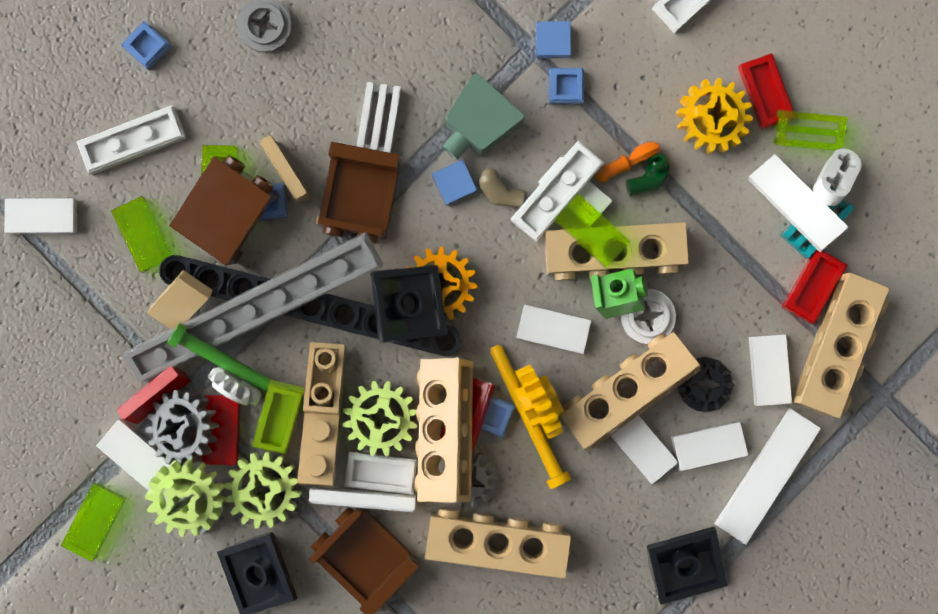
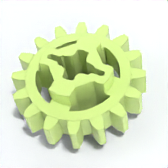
[343,381,418,456]
[224,451,302,529]
[145,459,226,537]

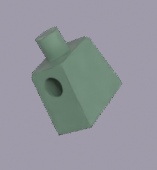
[442,72,525,160]

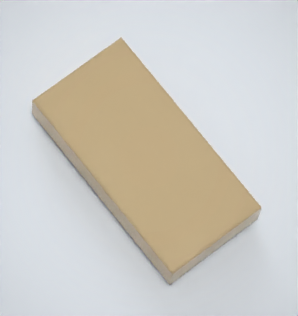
[260,135,312,204]
[147,270,213,329]

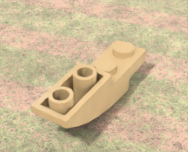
[297,342,345,487]

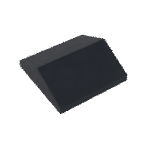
[370,265,448,343]
[646,526,727,605]
[217,532,298,614]

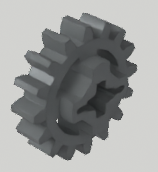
[146,389,219,466]

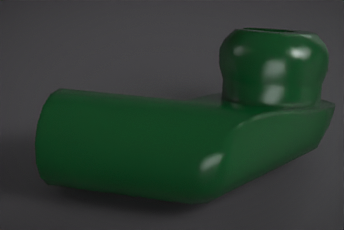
[626,154,670,196]

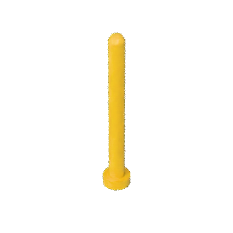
[490,344,572,489]

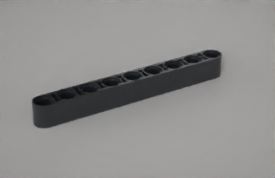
[159,255,462,356]

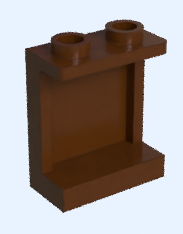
[315,142,401,244]
[169,155,279,266]
[309,507,420,614]

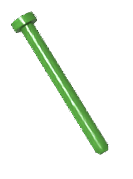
[167,322,304,412]

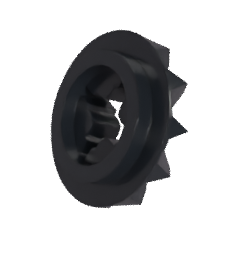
[678,357,734,412]

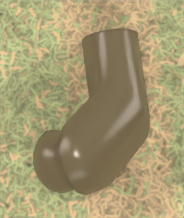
[479,168,524,207]

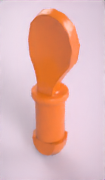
[594,141,661,182]

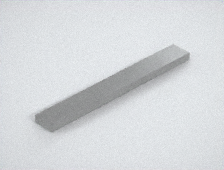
[123,232,383,383]

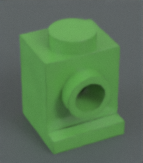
[591,268,648,319]

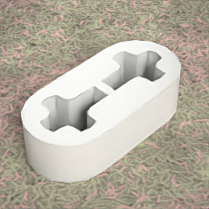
[813,148,862,206]

